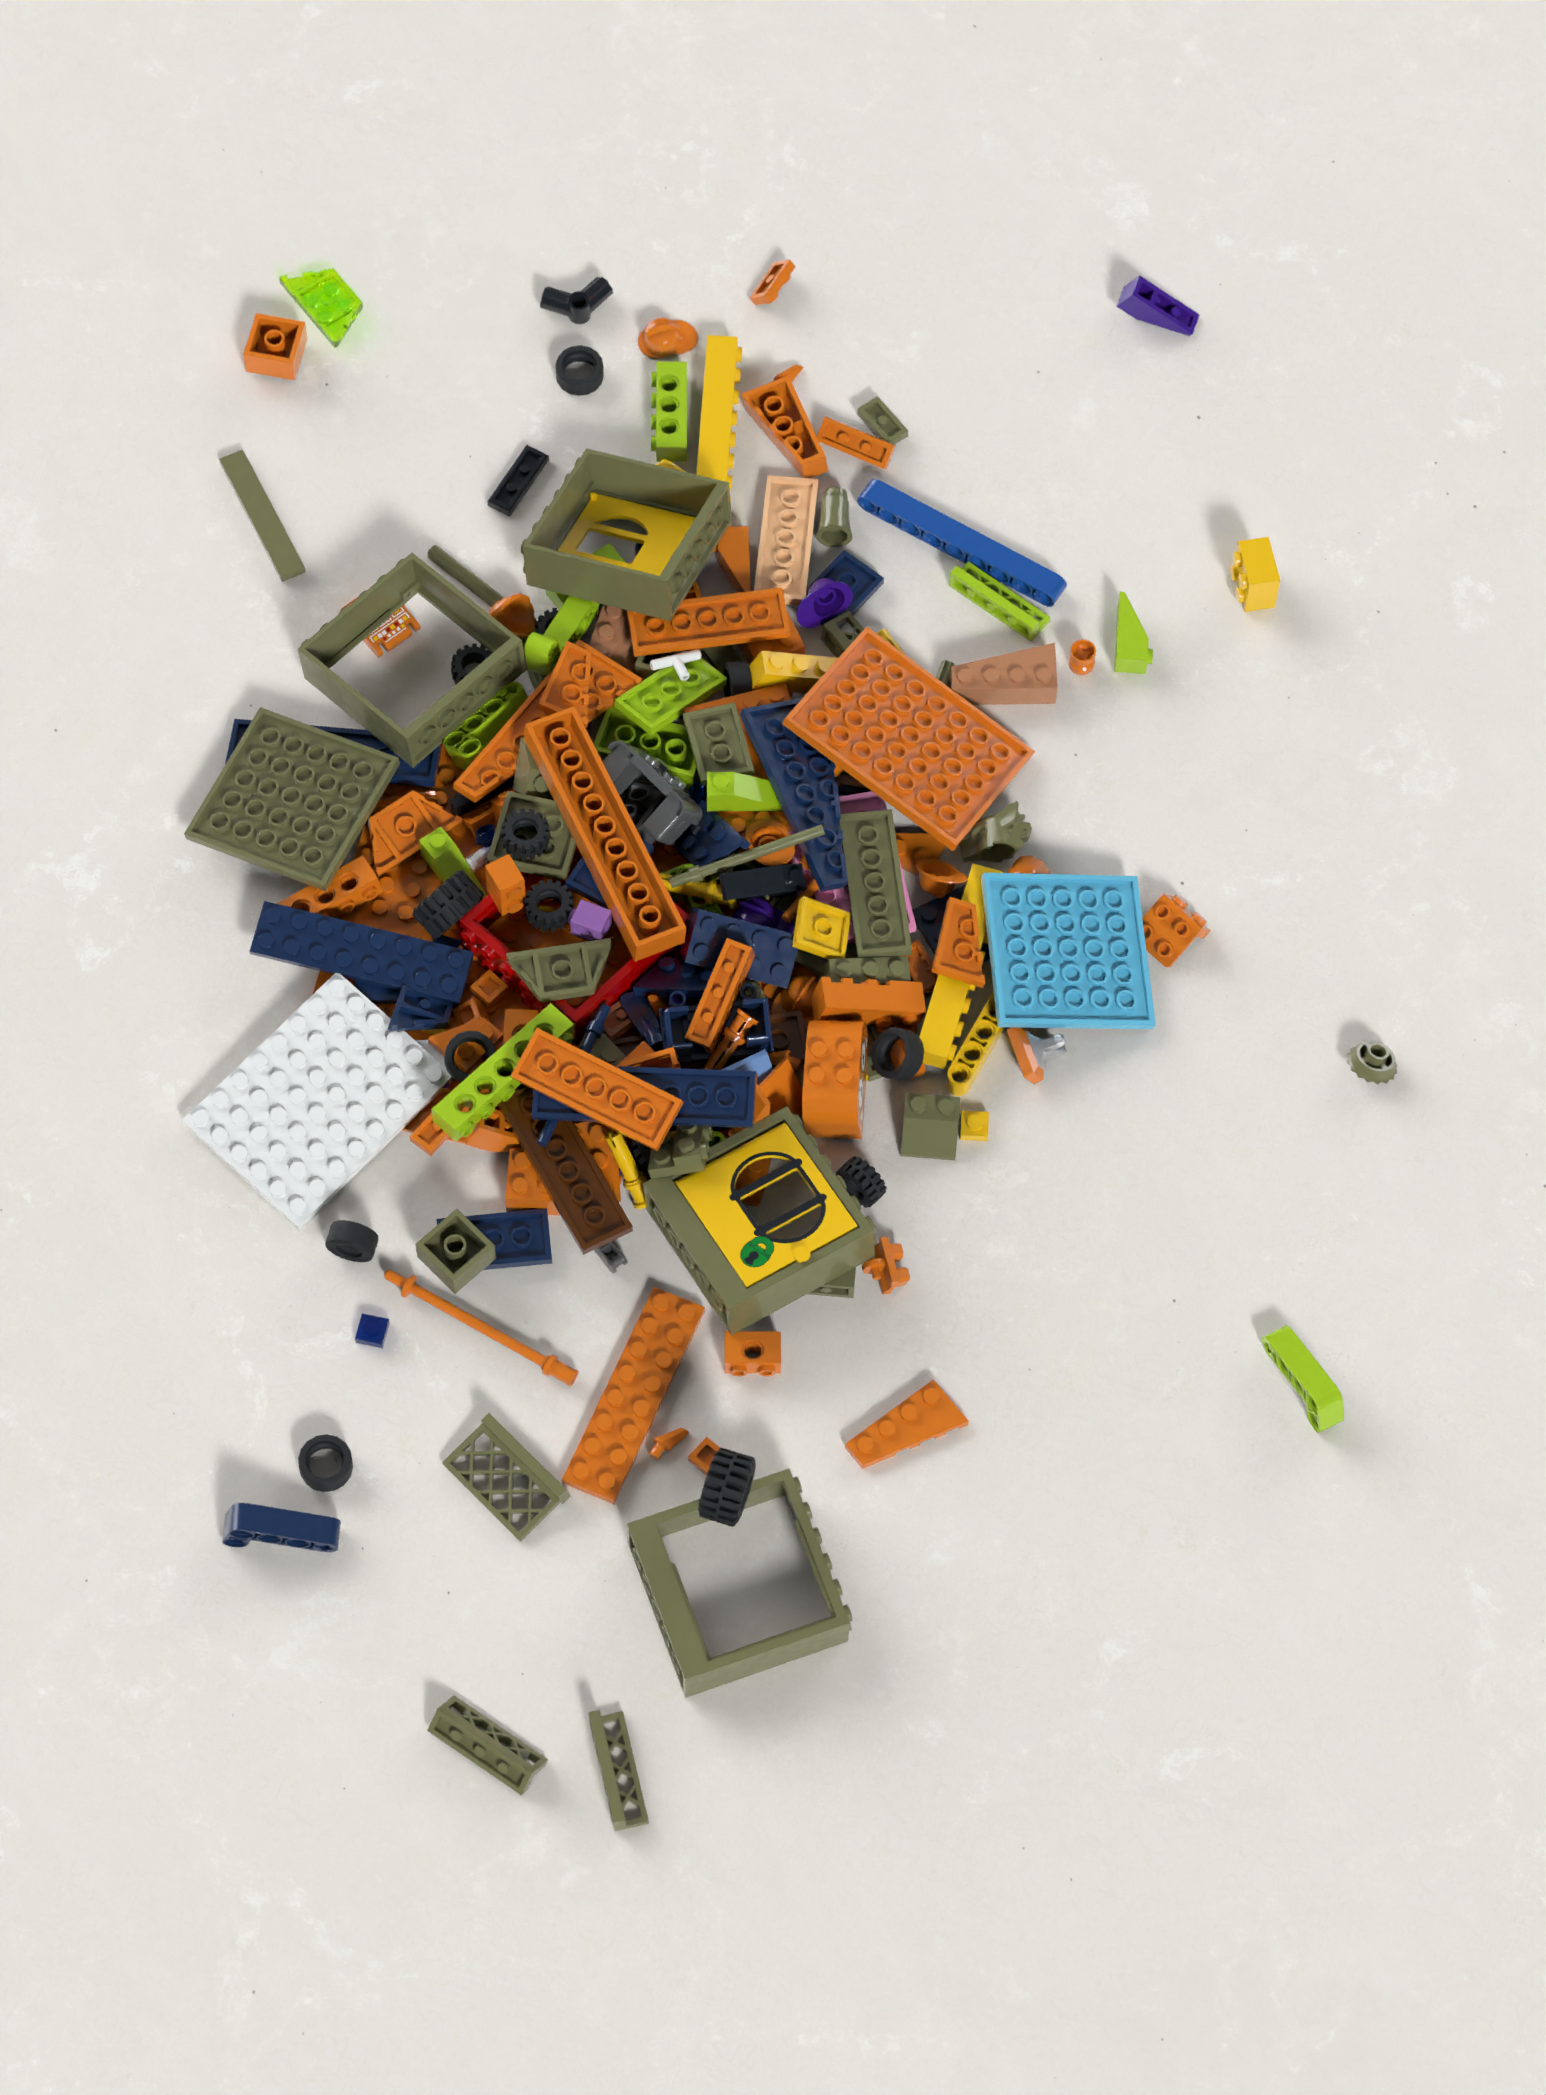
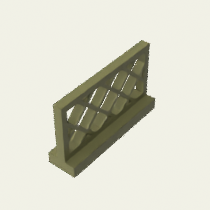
[442,1413,570,1542]

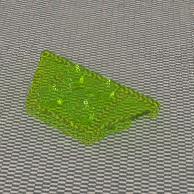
[279,268,363,348]

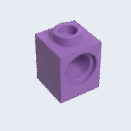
[568,899,612,941]

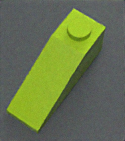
[1114,592,1153,674]
[707,772,783,811]
[419,827,487,898]

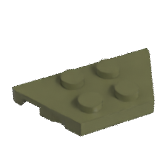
[506,938,611,1003]

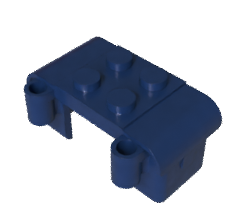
[659,984,774,1063]

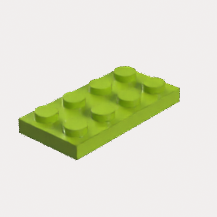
[614,650,727,736]

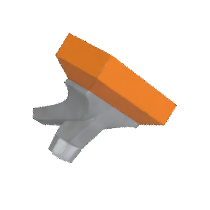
[1007,1027,1067,1084]

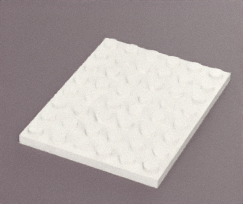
[182,973,454,1230]

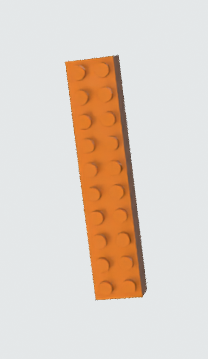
[524,706,686,962]

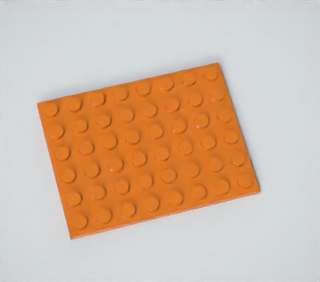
[782,626,1035,851]

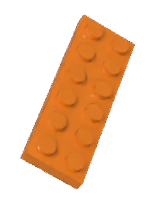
[627,587,790,657]
[511,1028,684,1151]

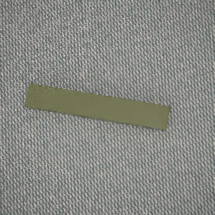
[219,450,306,582]

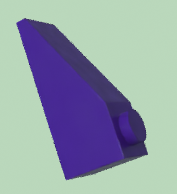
[1117,276,1199,336]

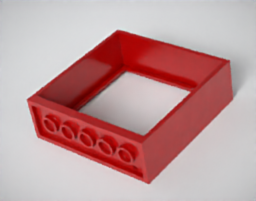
[459,846,689,1046]

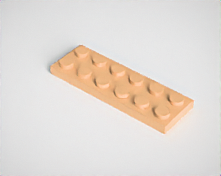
[754,475,819,606]

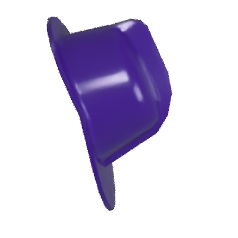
[796,578,853,628]
[732,898,793,933]

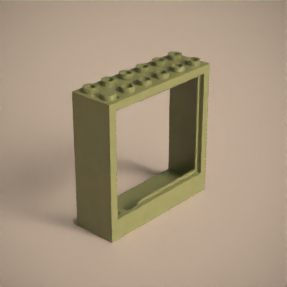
[298,553,527,768]
[627,1469,853,1698]

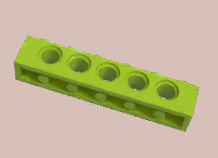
[431,1003,574,1142]

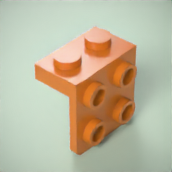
[1142,894,1211,967]

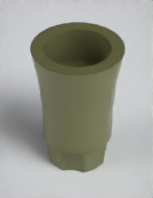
[816,486,853,547]

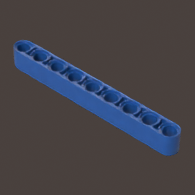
[857,479,1067,607]

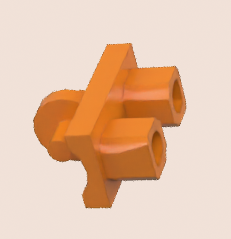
[861,1237,910,1294]

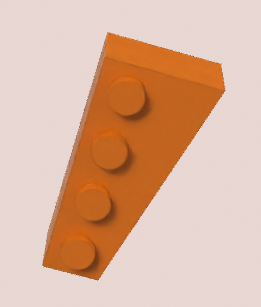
[741,375,828,478]
[811,977,926,1027]

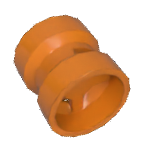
[1068,639,1096,675]

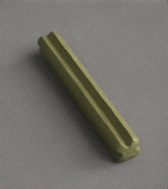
[427,545,505,607]

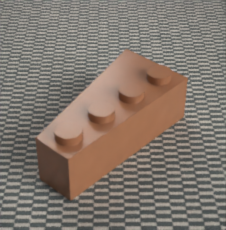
[950,643,1058,705]

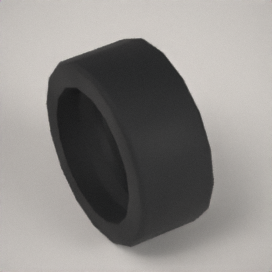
[555,345,604,396]
[723,661,752,698]
[871,1027,924,1081]
[444,1031,496,1083]
[298,1434,353,1492]

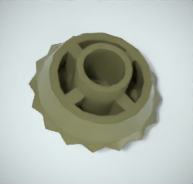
[1347,1040,1397,1084]

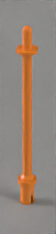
[384,1270,579,1387]

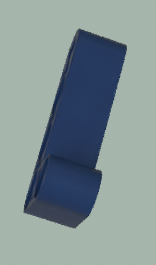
[222,1503,341,1552]

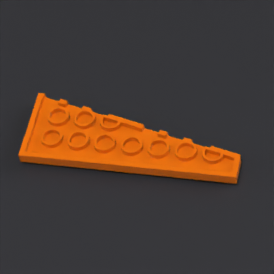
[454,639,642,803]

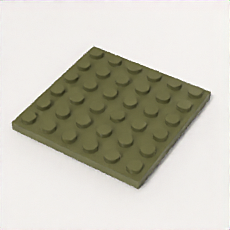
[184,707,400,892]

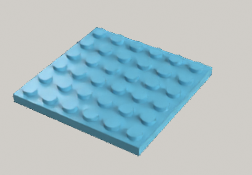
[981,873,1156,1029]

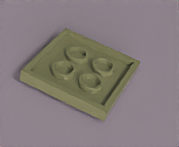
[487,791,577,881]

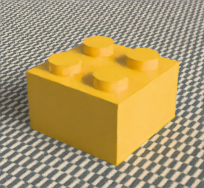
[1230,537,1281,612]

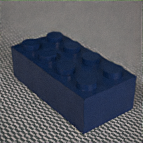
[678,907,798,989]

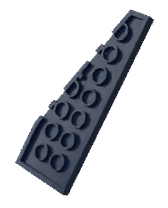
[739,698,848,892]

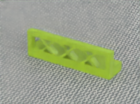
[949,561,1051,642]

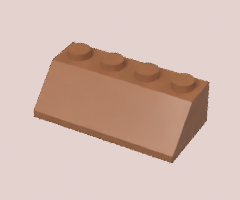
[589,604,638,674]

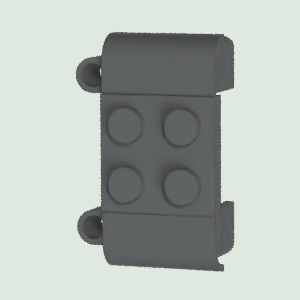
[602,741,703,845]

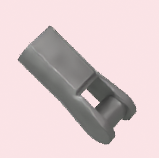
[594,1242,628,1274]

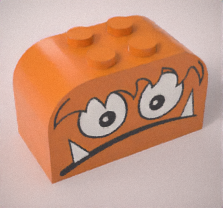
[802,1020,869,1139]

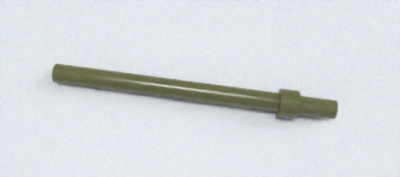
[668,824,825,888]

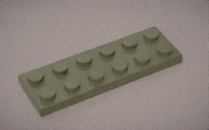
[839,809,912,958]

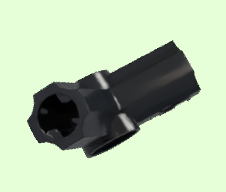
[540,277,613,325]

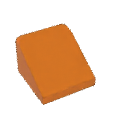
[452,997,491,1026]

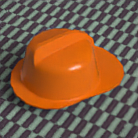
[638,318,698,359]
[745,819,795,866]
[916,859,968,898]
[771,975,818,1029]

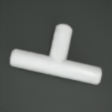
[650,649,701,681]

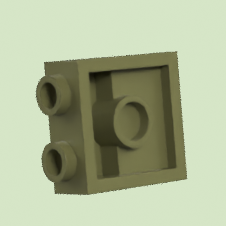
[648,1125,712,1179]

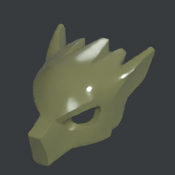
[959,801,1032,863]

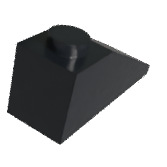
[719,863,806,901]

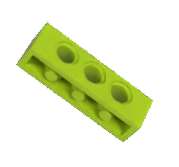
[651,362,687,462]

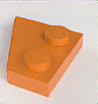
[895,833,946,876]

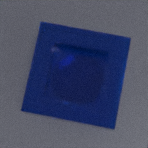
[355,1313,390,1348]

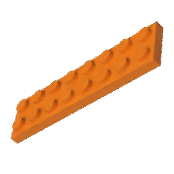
[562,1287,705,1504]

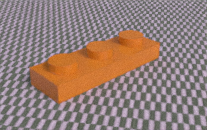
[817,416,896,469]

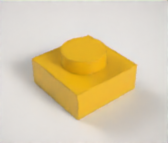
[960,1110,989,1141]

